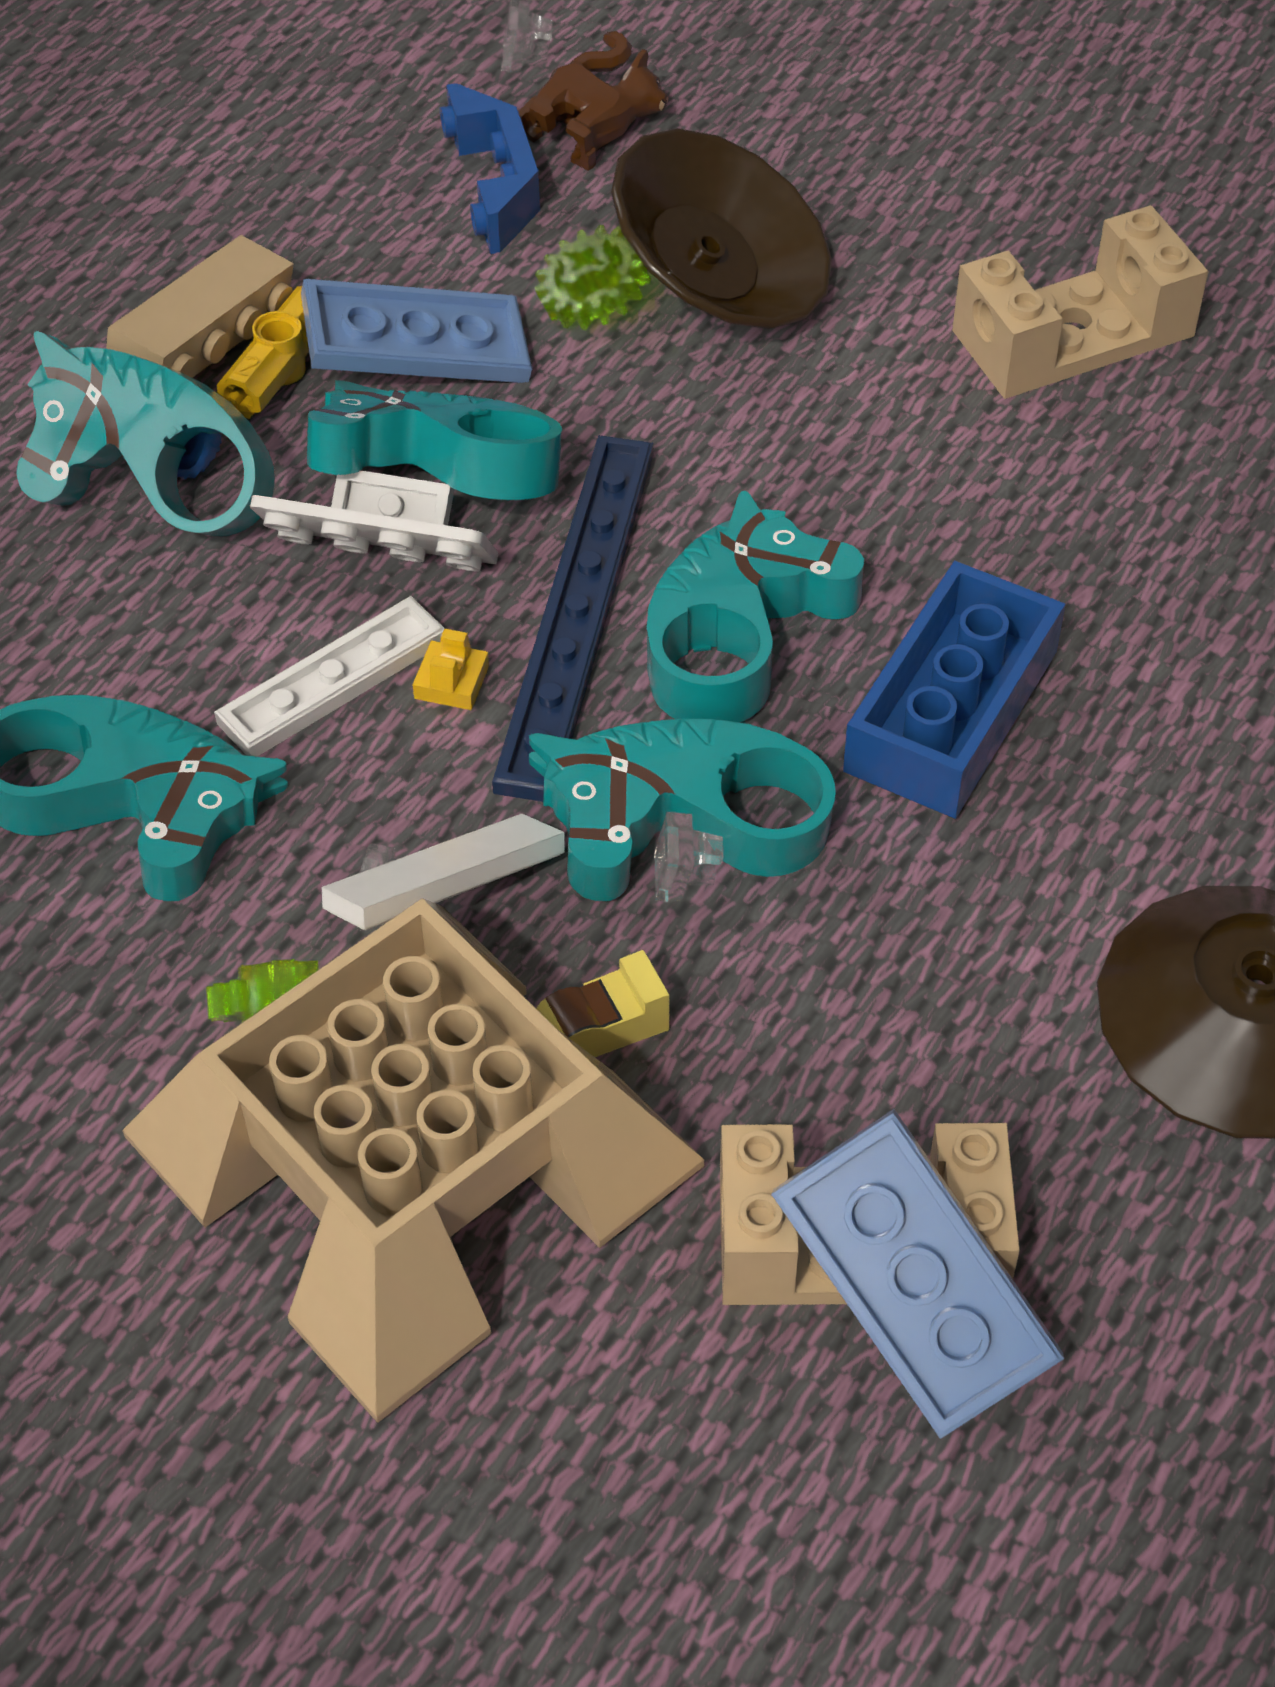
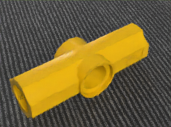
[217,286,309,419]

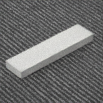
[214,596,444,757]
[322,814,565,930]

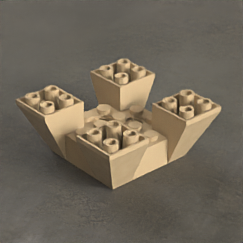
[123,898,704,1423]

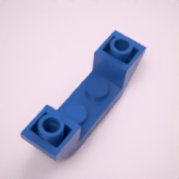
[440,83,540,254]

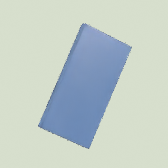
[301,279,532,383]
[771,1109,1064,1439]

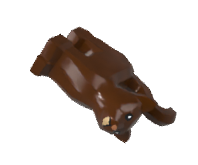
[518,31,668,171]

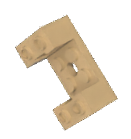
[952,205,1208,399]
[720,1123,1019,1305]

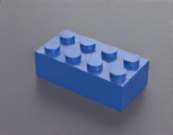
[843,560,1066,819]

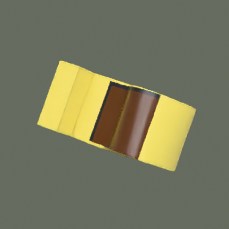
[536,950,669,1057]

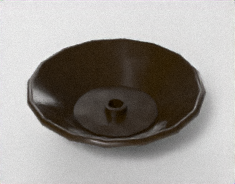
[611,128,832,329]
[1097,886,1275,1139]

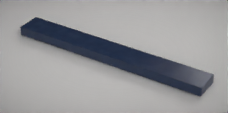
[492,435,653,802]

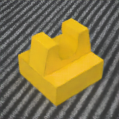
[413,628,489,710]

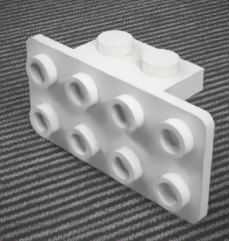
[250,471,498,571]

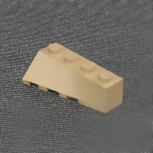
[106,235,294,378]

